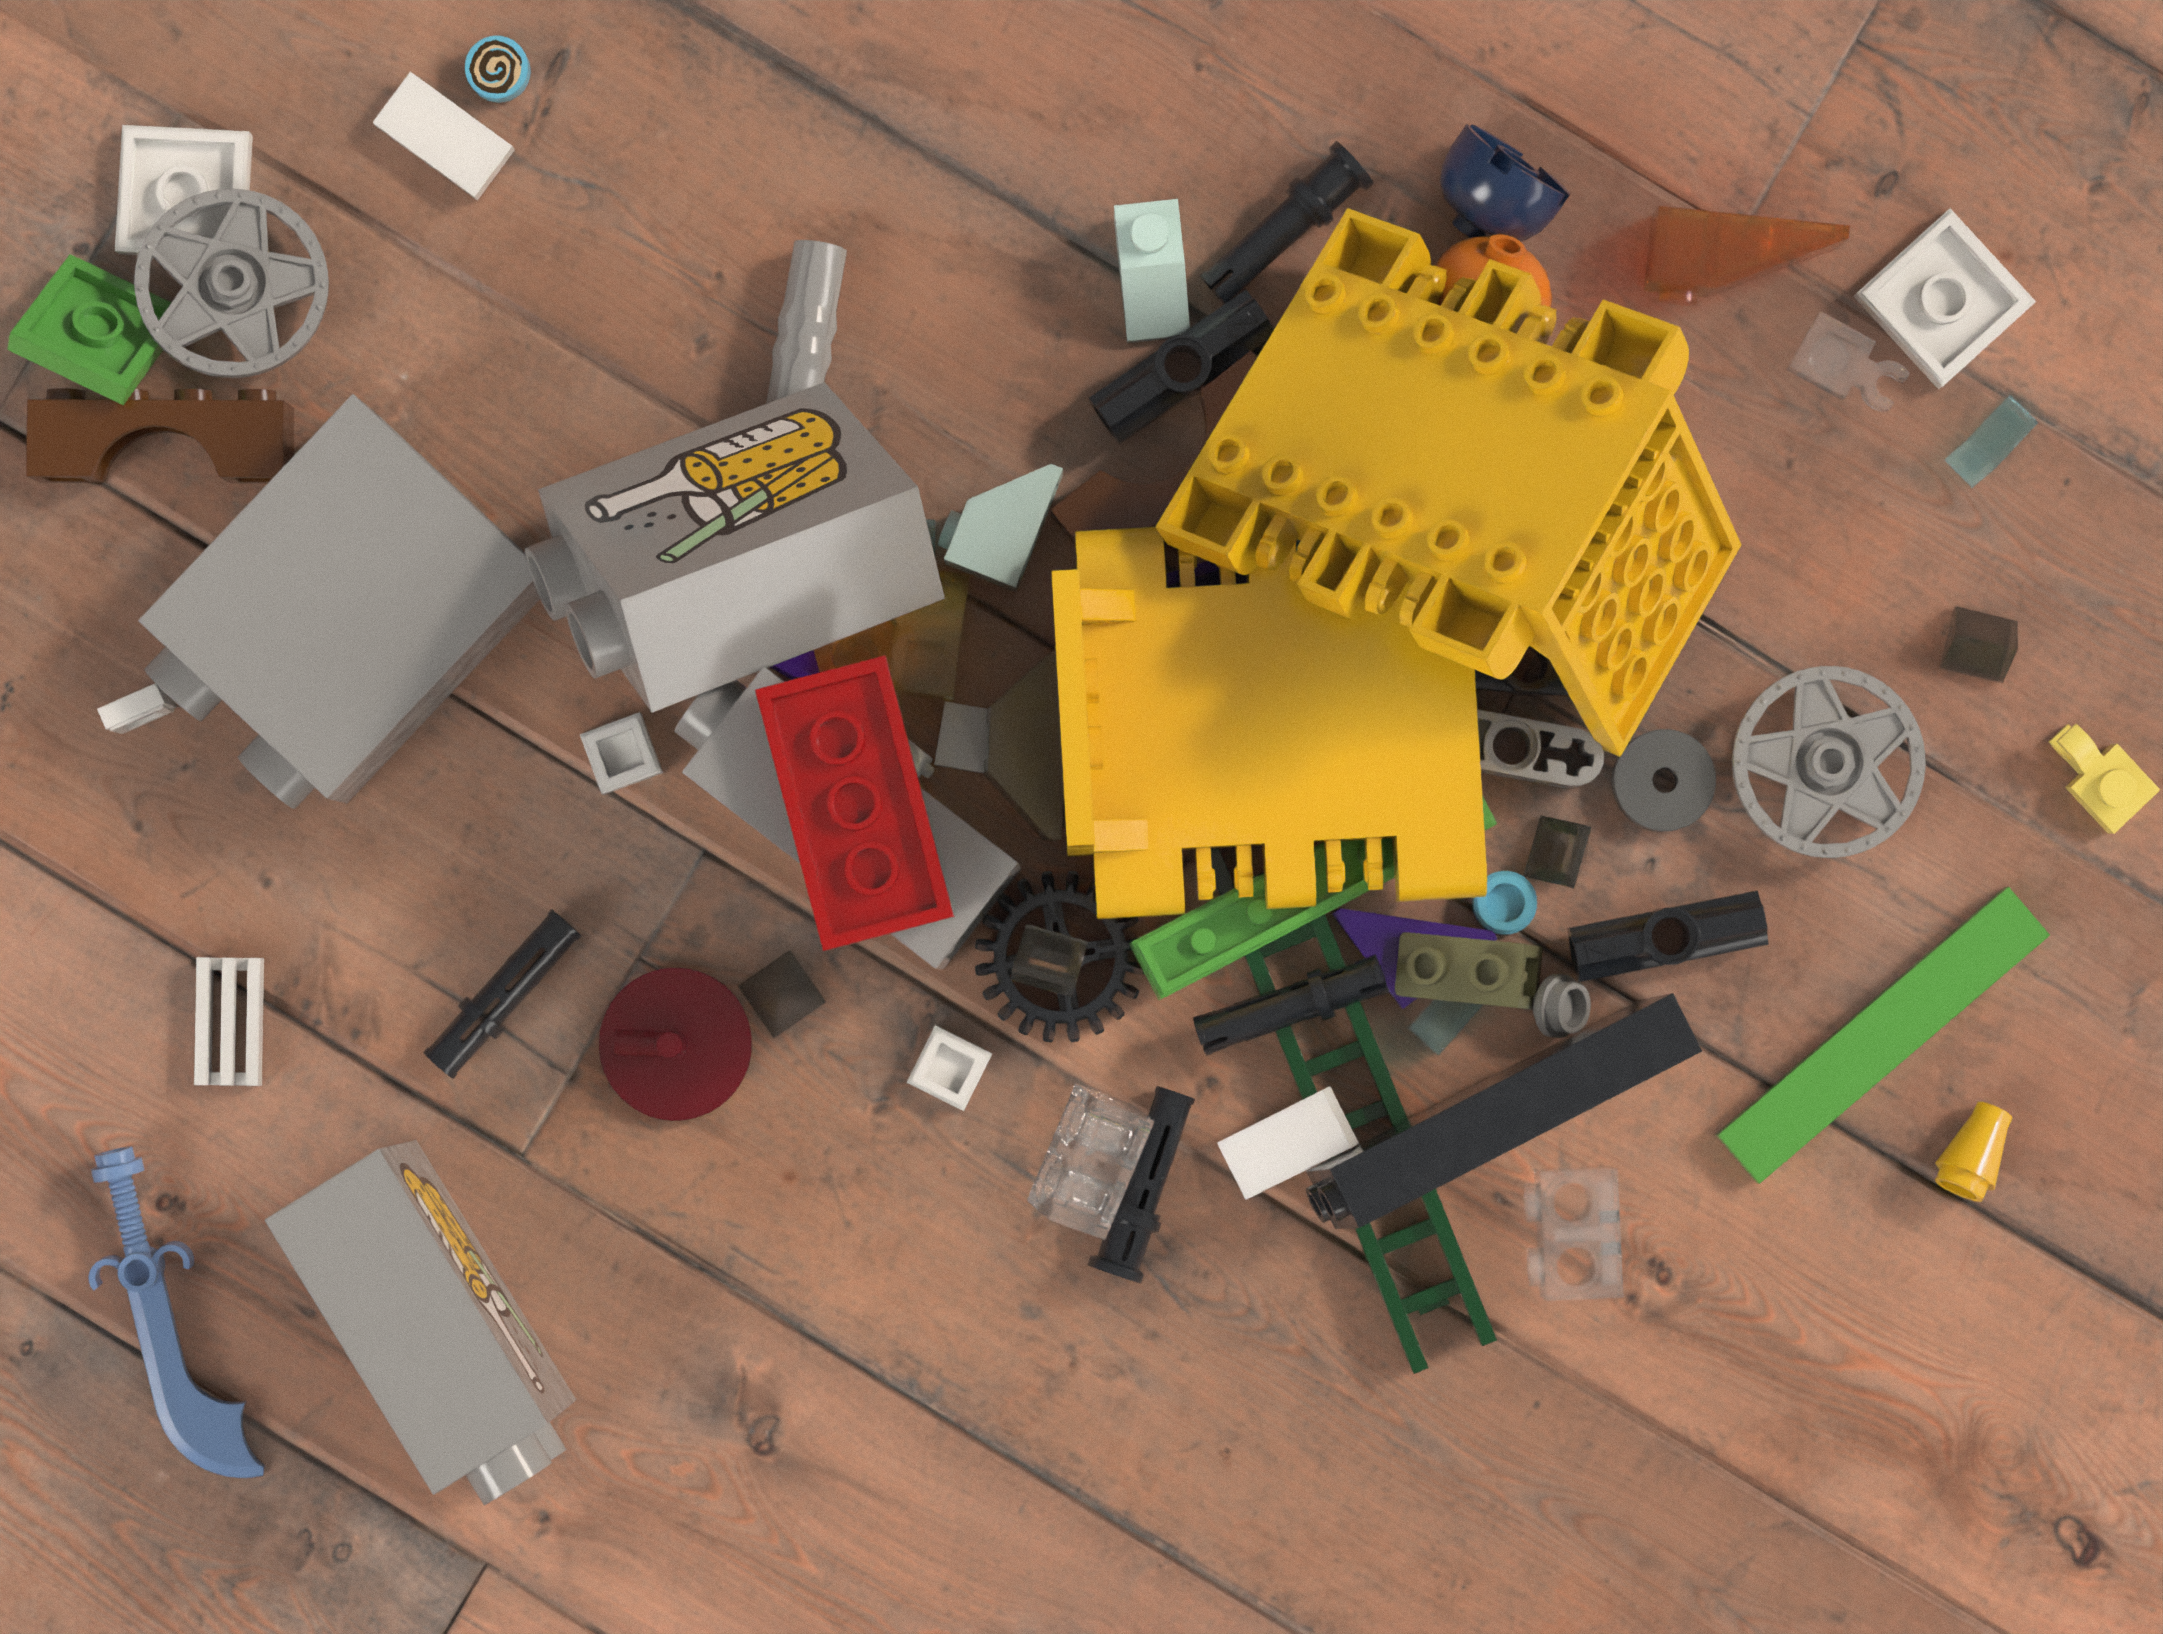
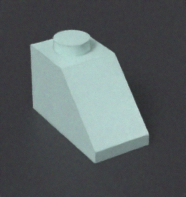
[1114,199,1190,343]
[938,464,1063,592]

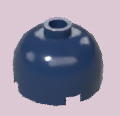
[1440,124,1570,241]

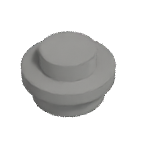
[1532,974,1591,1038]

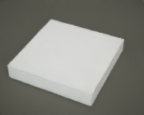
[115,125,253,255]
[1853,208,2036,389]

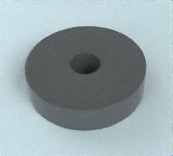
[1611,729,1716,832]

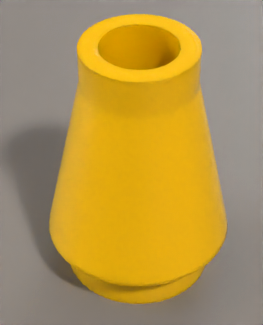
[1935,1102,2013,1202]

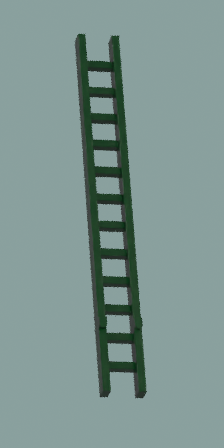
[1211,848,1497,1374]

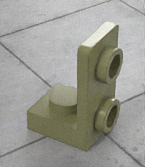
[1395,932,1543,1010]

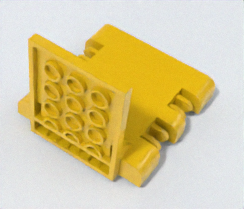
[1156,208,1742,757]
[1052,527,1487,919]

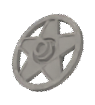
[134,189,329,378]
[1732,666,1926,858]

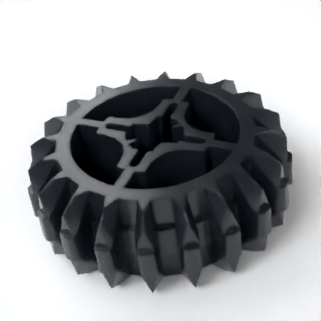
[975,871,1144,1043]

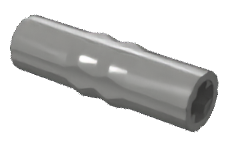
[766,240,847,404]

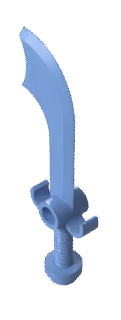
[89,1146,265,1478]

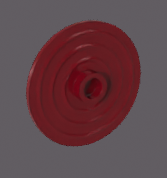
[599,968,752,1121]

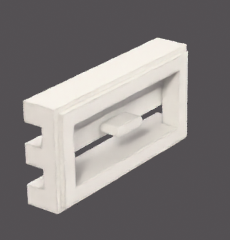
[194,957,264,1086]

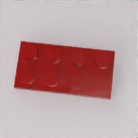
[755,655,955,951]

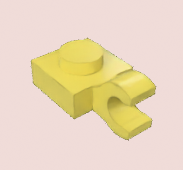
[2048,724,2160,834]

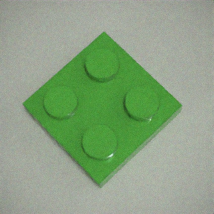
[7,254,172,405]

